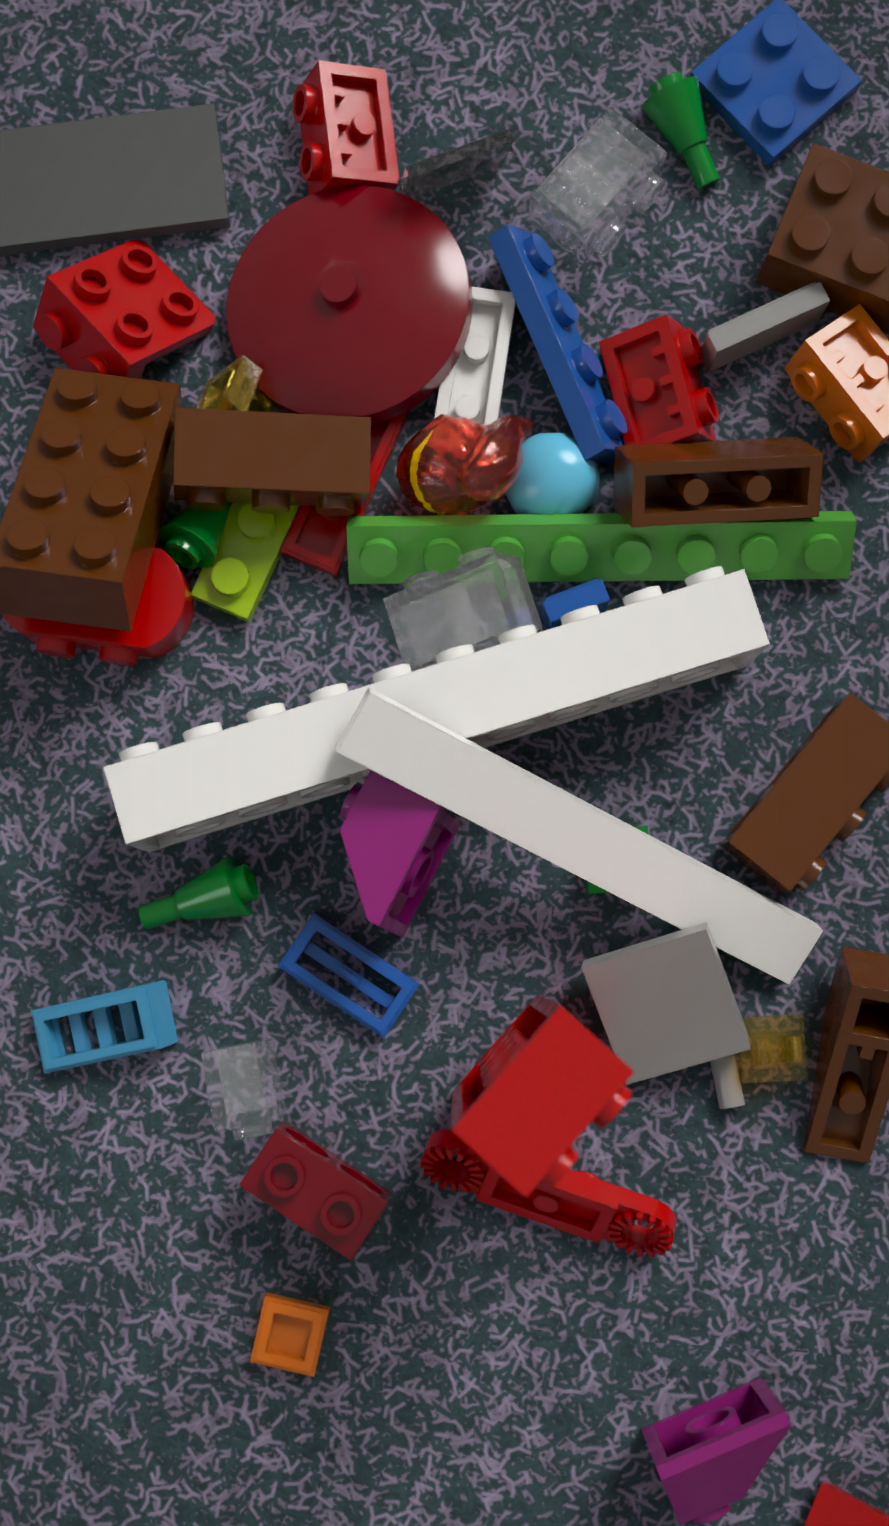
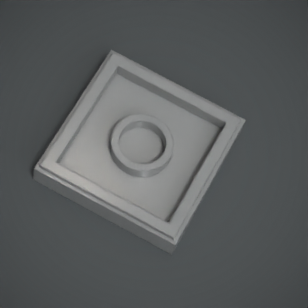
[581,922,751,1085]

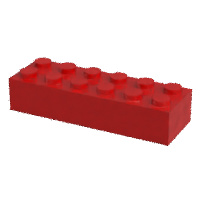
[451,995,635,1198]

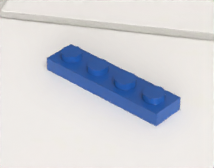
[488,224,627,463]

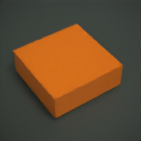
[250,1292,330,1377]

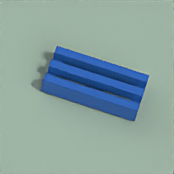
[278,913,420,1038]

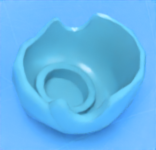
[503,433,600,515]

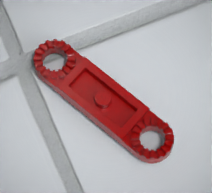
[421,1129,677,1257]

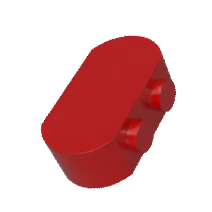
[2,547,194,666]

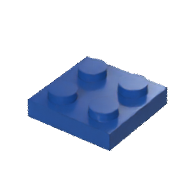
[690,0,862,167]

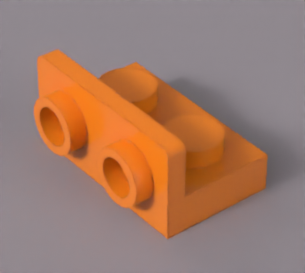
[784,304,889,463]

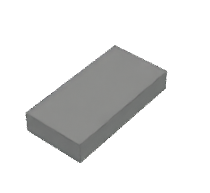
[701,281,830,373]

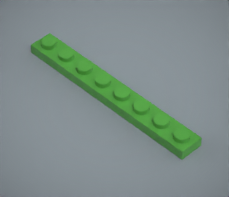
[346,511,857,584]

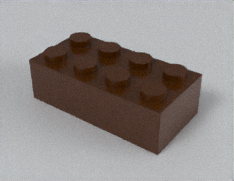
[755,143,889,335]
[0,368,183,632]

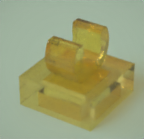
[197,354,272,412]
[738,1014,808,1083]

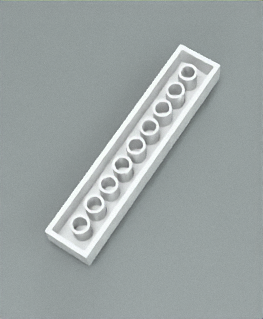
[103,566,770,852]

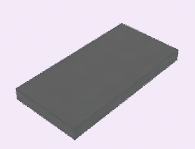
[0,103,231,256]

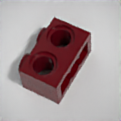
[239,1121,391,1261]

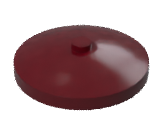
[226,185,473,425]

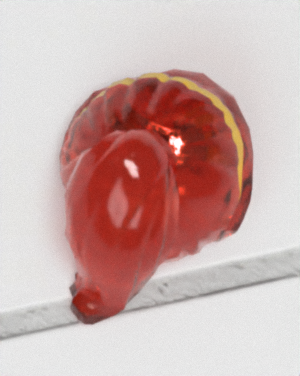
[396,414,533,515]

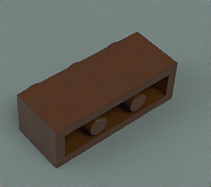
[173,407,371,516]
[613,437,824,528]
[720,692,889,894]

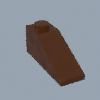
[804,946,889,1163]

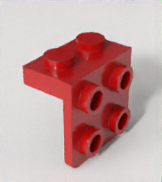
[33,240,215,379]

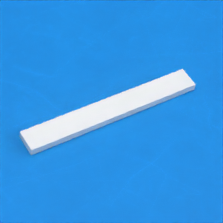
[336,687,823,984]

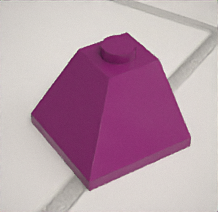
[340,770,460,938]
[641,1377,791,1525]

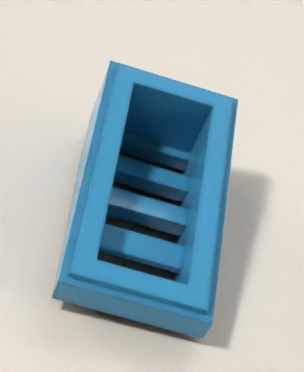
[31,980,178,1074]

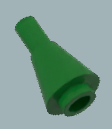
[642,72,721,191]
[159,502,231,569]
[138,855,259,930]

